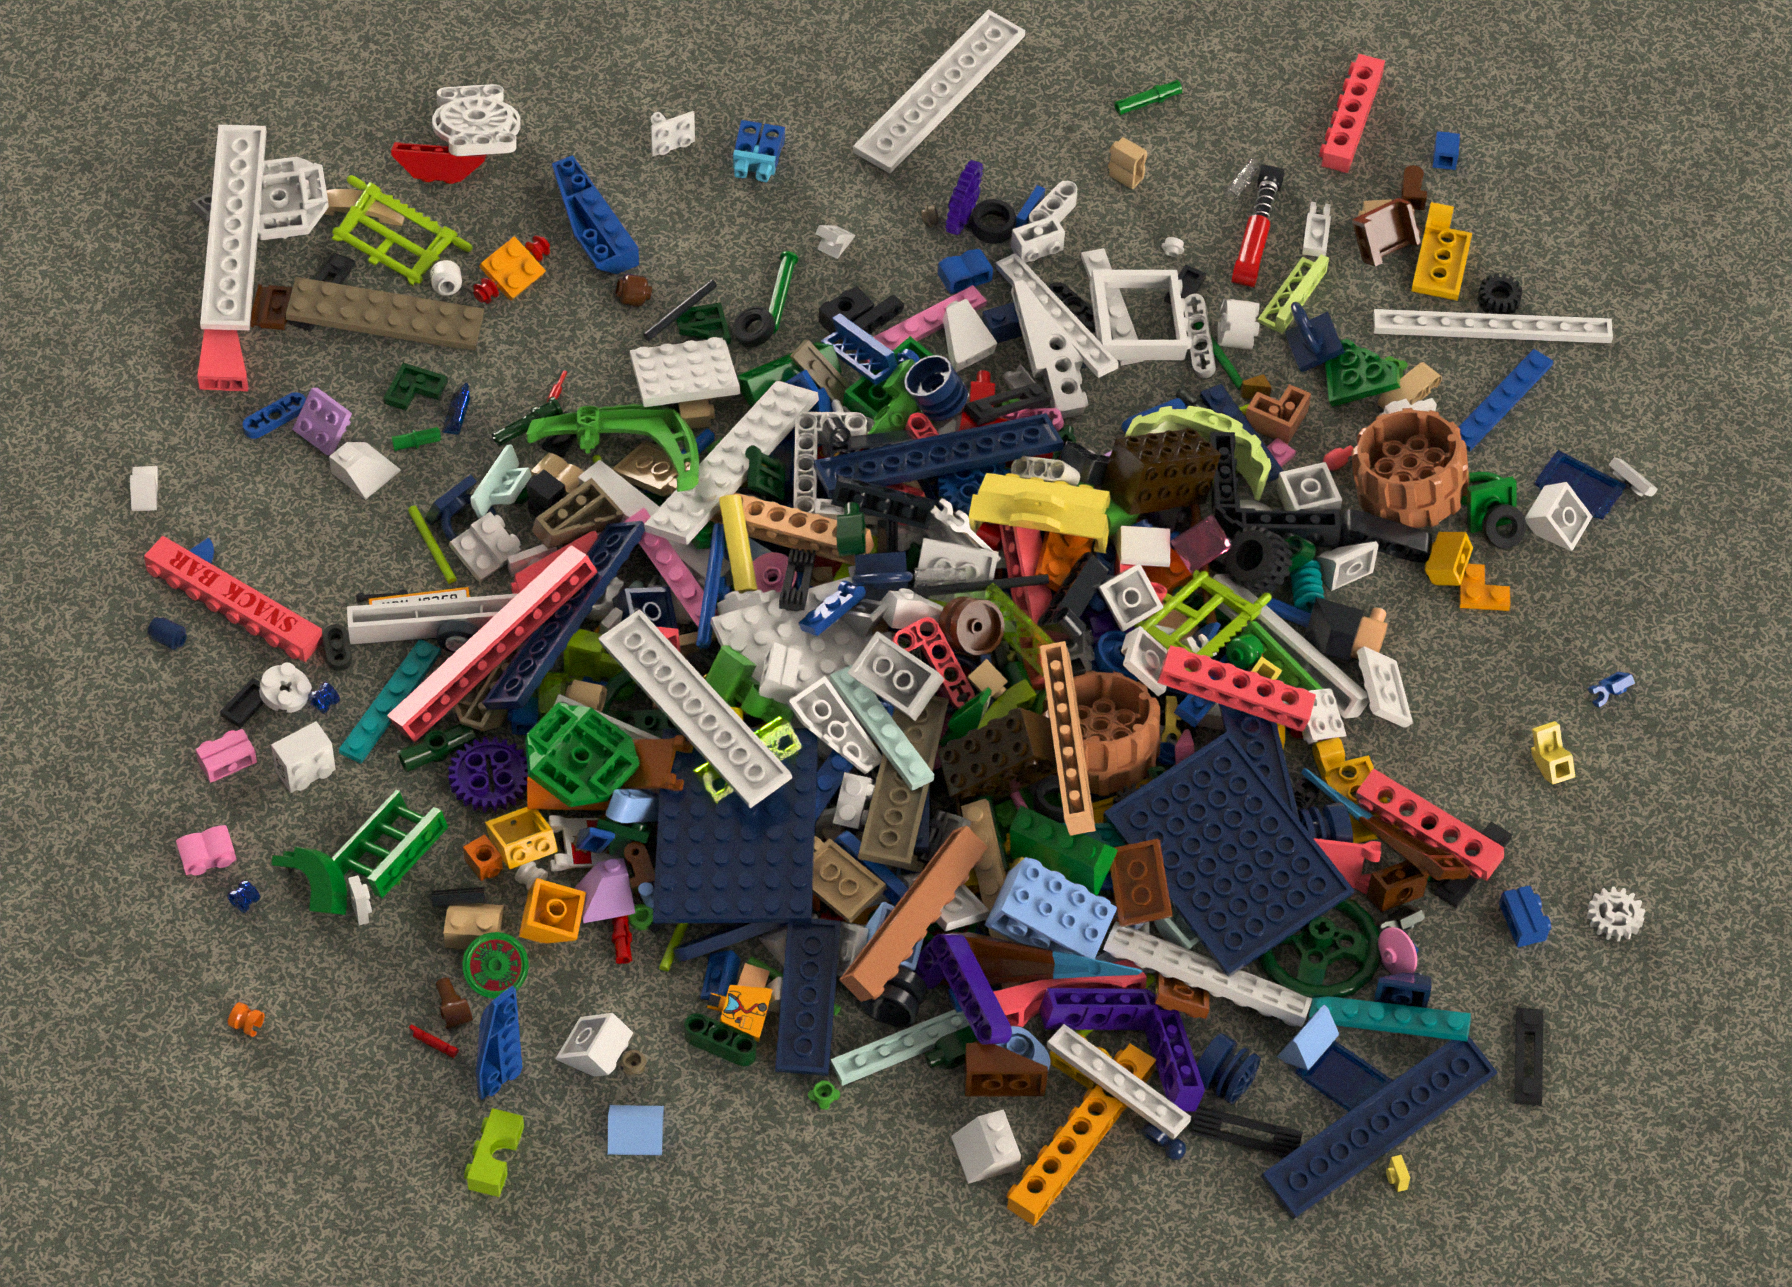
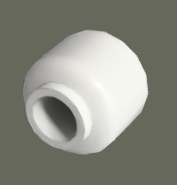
[430,260,462,296]

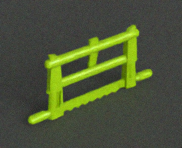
[332,175,473,286]
[1134,570,1272,672]

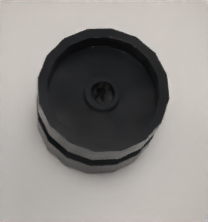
[860,966,927,1028]

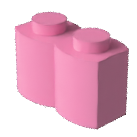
[176,825,236,876]

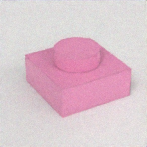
[1267,438,1296,467]

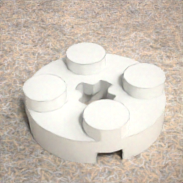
[259,663,312,713]

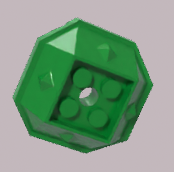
[525,702,640,807]

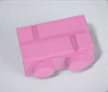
[195,729,257,783]

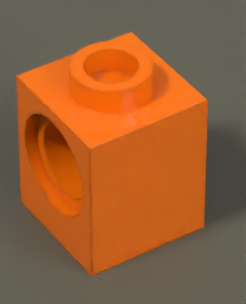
[463,834,503,881]

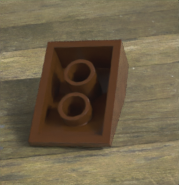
[964,1041,1048,1097]

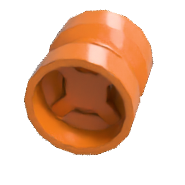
[228,1002,265,1037]

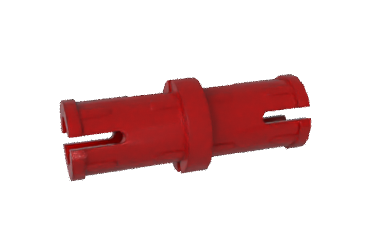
[611,915,633,964]

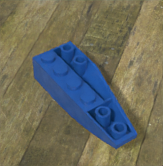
[552,155,639,274]
[476,986,523,1100]

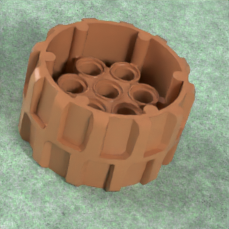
[1351,408,1470,528]
[1042,670,1160,796]

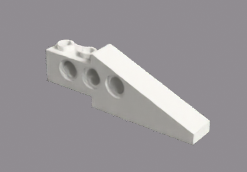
[1011,280,1088,419]

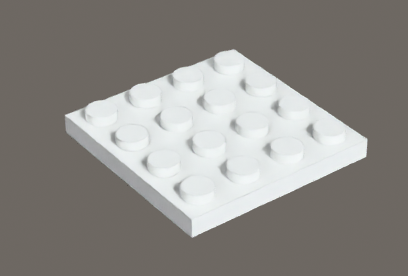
[630,337,740,407]

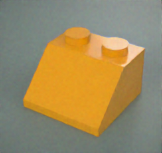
[519,878,586,943]

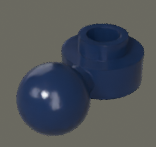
[1140,1122,1186,1160]

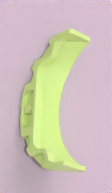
[1125,406,1271,501]

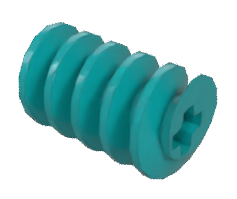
[1290,560,1325,613]

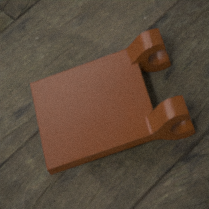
[621,735,693,791]

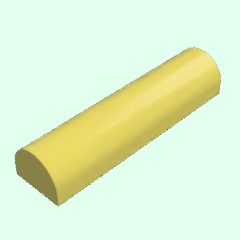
[719,495,758,593]

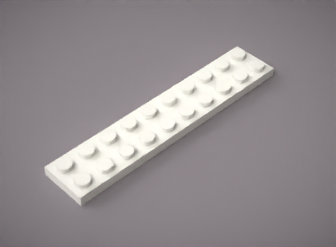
[853,10,1025,174]
[200,125,267,330]
[644,381,819,545]
[599,609,792,808]

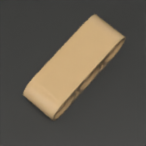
[1378,362,1442,409]

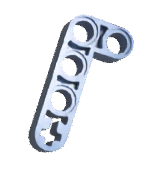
[605,789,660,823]

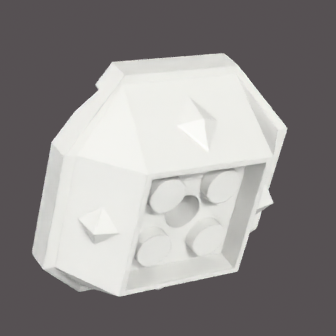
[258,157,329,240]

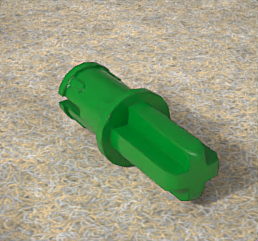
[391,427,441,451]

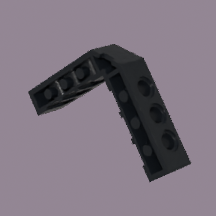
[1209,432,1341,548]

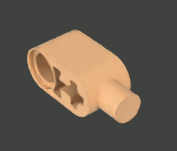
[1351,608,1388,660]

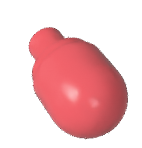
[1323,445,1353,471]

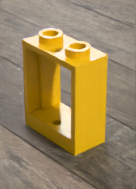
[485,807,558,869]

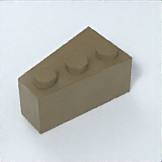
[532,478,624,549]

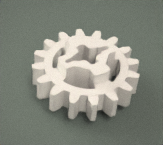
[1587,887,1645,941]

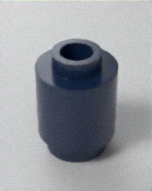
[147,617,187,650]

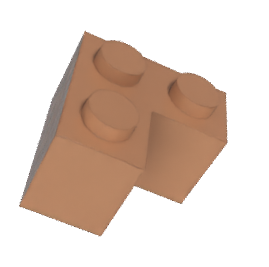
[1246,384,1311,445]

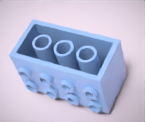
[985,857,1117,959]

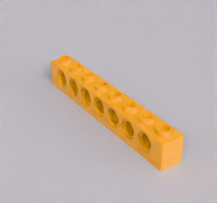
[1006,1043,1156,1226]

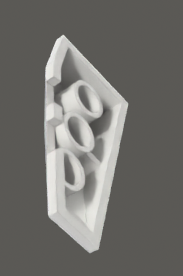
[880,588,944,632]
[787,676,882,774]

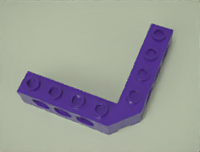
[1039,988,1205,1111]

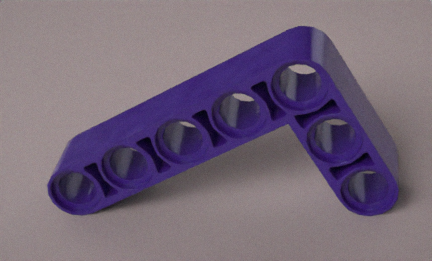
[913,934,1012,1044]

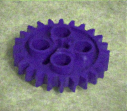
[945,160,983,236]
[448,737,528,813]

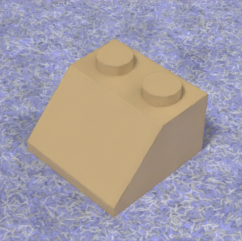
[443,903,504,949]

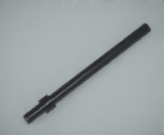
[897,574,1049,599]

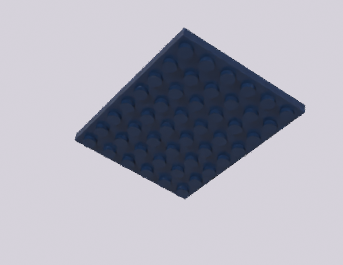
[653,728,818,923]
[1103,731,1354,977]

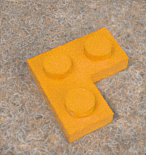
[1459,564,1510,611]

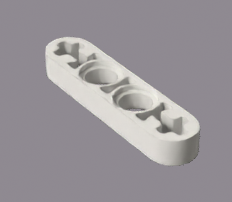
[1185,294,1216,378]

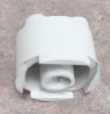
[1217,299,1259,350]

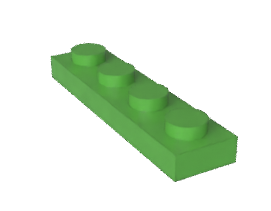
[1241,621,1323,691]

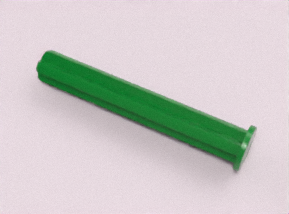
[769,251,799,334]

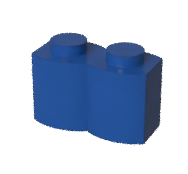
[937,249,993,294]

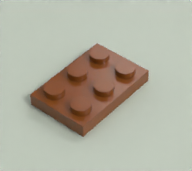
[1110,839,1173,927]
[1155,971,1210,1019]

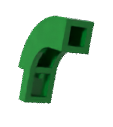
[271,846,347,915]

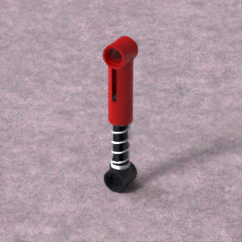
[1231,164,1285,288]

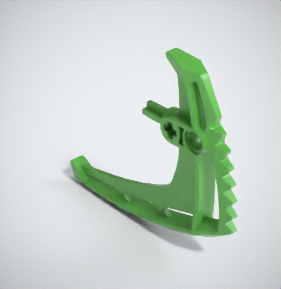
[527,403,699,492]

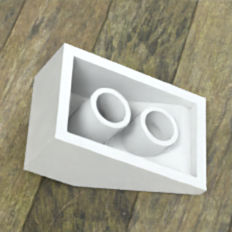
[848,631,944,721]

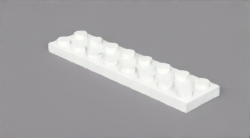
[1103,922,1312,1027]

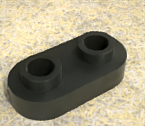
[323,624,352,671]

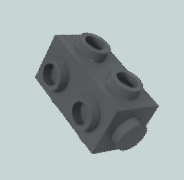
[1066,628,1095,677]

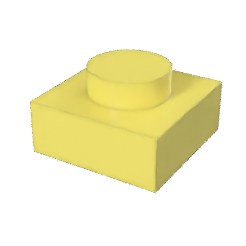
[1386,1155,1410,1192]

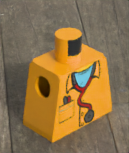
[707,985,773,1042]

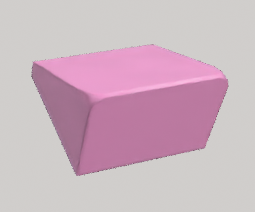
[1175,729,1195,765]

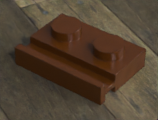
[250,284,293,330]

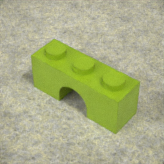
[464,1108,524,1197]

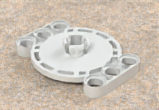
[432,84,520,156]

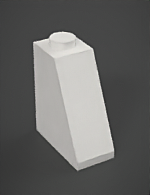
[943,299,997,372]

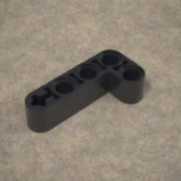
[822,417,916,458]
[1059,441,1110,486]
[1331,510,1432,563]
[1037,552,1108,643]

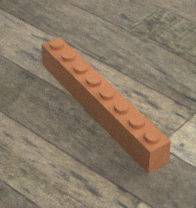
[840,825,988,1002]

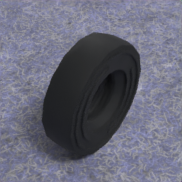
[733,306,775,347]
[1482,504,1526,549]

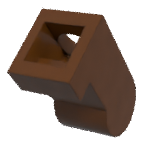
[1401,165,1427,210]
[624,841,655,897]

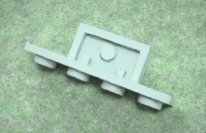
[470,444,532,518]

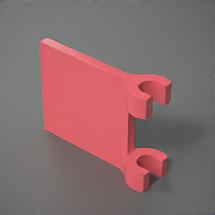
[1314,838,1381,894]

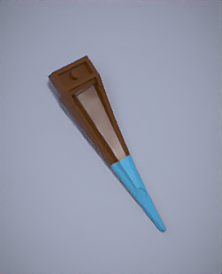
[1301,768,1472,880]
[936,931,1143,985]

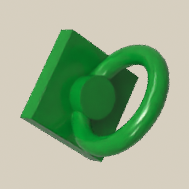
[1460,472,1517,533]

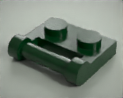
[745,445,785,502]

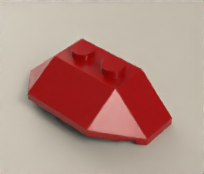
[391,142,487,184]

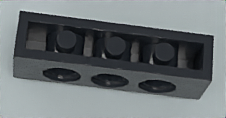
[831,475,935,530]

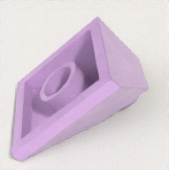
[575,858,635,923]

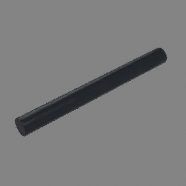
[643,279,717,341]

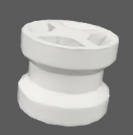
[515,861,548,890]

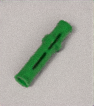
[1114,79,1182,116]

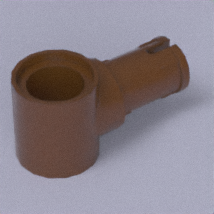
[436,978,473,1029]

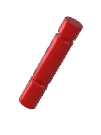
[408,1024,459,1058]

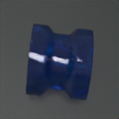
[308,681,340,714]
[227,880,261,913]

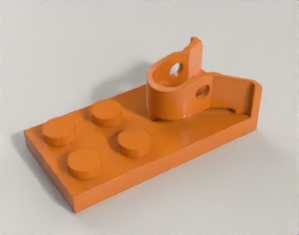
[1035,531,1094,592]

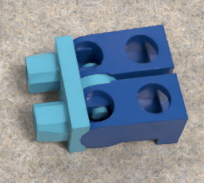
[733,120,785,182]

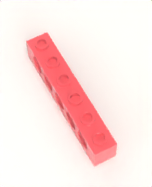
[1319,54,1385,173]
[1157,645,1316,732]
[1356,768,1504,881]

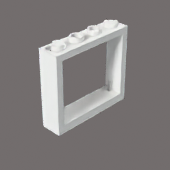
[1089,269,1191,360]

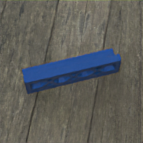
[821,313,898,385]

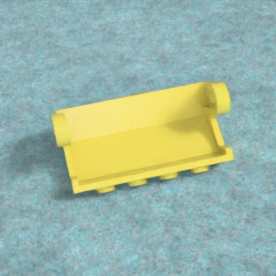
[968,473,1110,553]

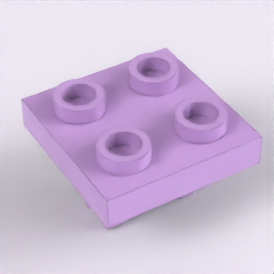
[292,388,352,455]

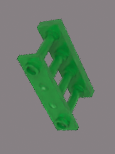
[332,790,448,898]

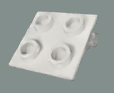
[651,111,695,156]
[1302,688,1347,745]

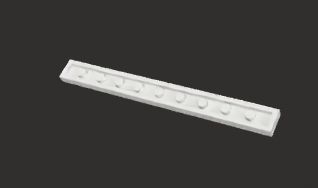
[1373,309,1613,343]

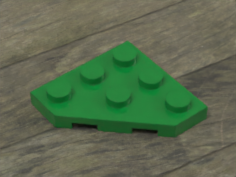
[1325,339,1401,407]

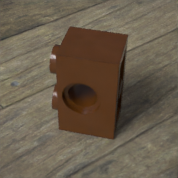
[1367,861,1428,912]

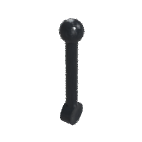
[356,589,408,602]

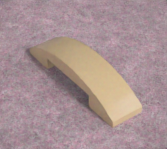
[324,189,405,226]

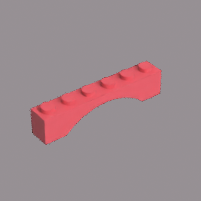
[993,959,1147,1027]

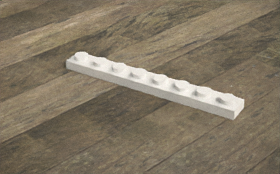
[996,253,1118,378]

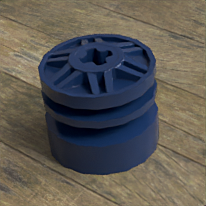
[904,355,968,421]
[1298,802,1353,843]
[1197,1033,1261,1105]

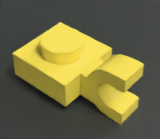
[1161,696,1182,742]

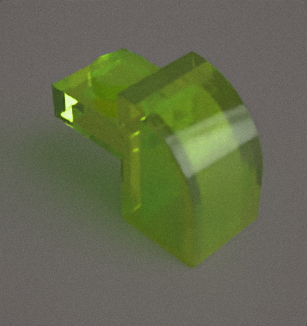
[538,672,570,713]

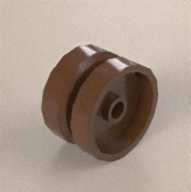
[939,596,1005,655]

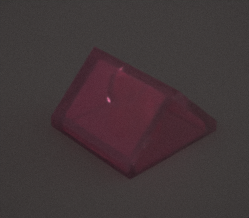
[1170,514,1233,574]

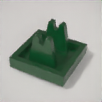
[596,812,655,858]

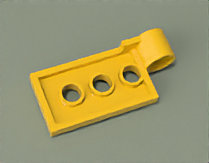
[1411,202,1472,301]
[1312,737,1399,843]

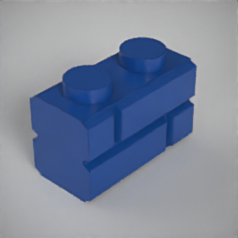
[1499,886,1551,947]

